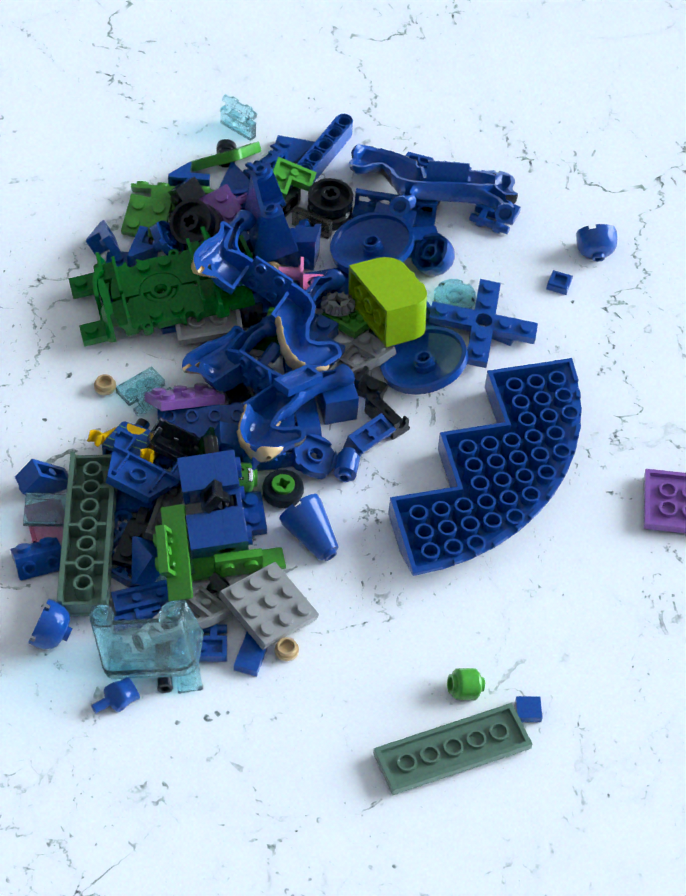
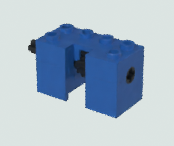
[177,435,253,559]

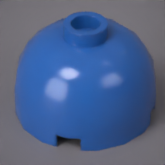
[576,224,618,262]
[412,232,455,276]
[28,599,73,650]

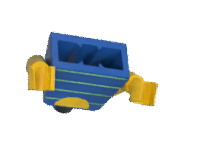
[87,418,158,463]

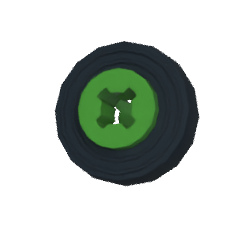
[262,469,304,508]

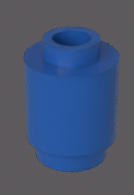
[334,447,360,482]

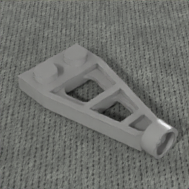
[327,332,396,376]
[133,585,231,651]

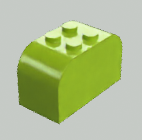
[348,257,427,347]

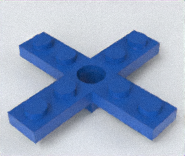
[428,279,538,368]

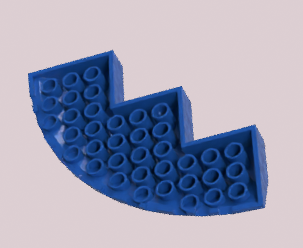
[388,358,582,576]

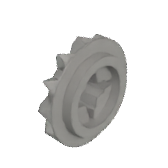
[321,291,355,316]

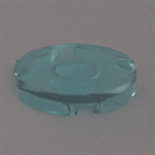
[433,279,476,309]

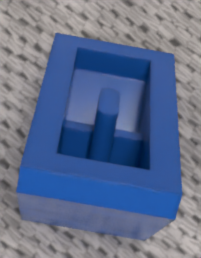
[132,536,160,586]

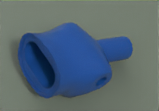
[91,677,140,714]

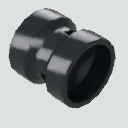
[216,139,236,168]

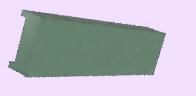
[57,452,118,616]

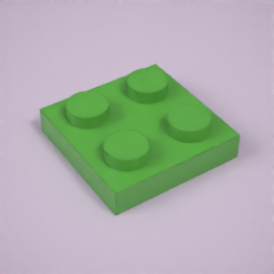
[121,193,172,241]

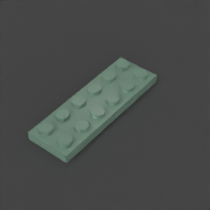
[373,703,533,796]

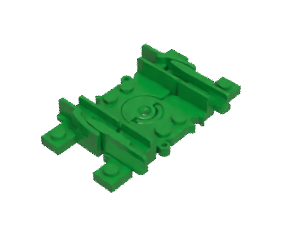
[68,226,255,347]

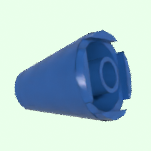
[279,494,339,561]

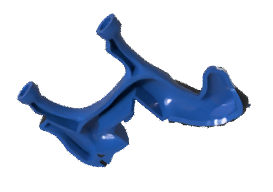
[349,144,518,224]

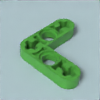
[190,141,262,172]

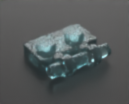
[220,94,258,141]
[116,366,172,416]

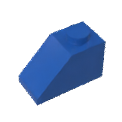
[15,459,68,498]

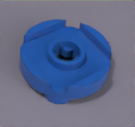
[150,220,186,256]
[292,434,338,480]

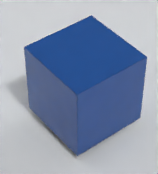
[316,383,359,425]

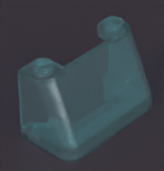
[89,600,204,679]

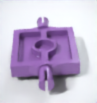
[198,184,247,224]

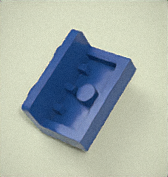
[10,537,62,581]

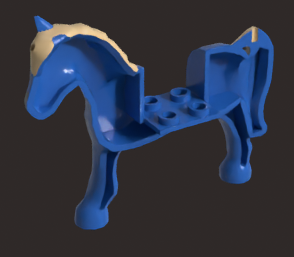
[191,210,345,372]
[182,315,355,470]

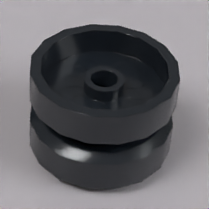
[307,178,354,231]
[169,199,223,246]

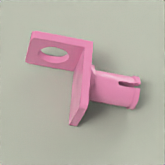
[279,257,324,290]

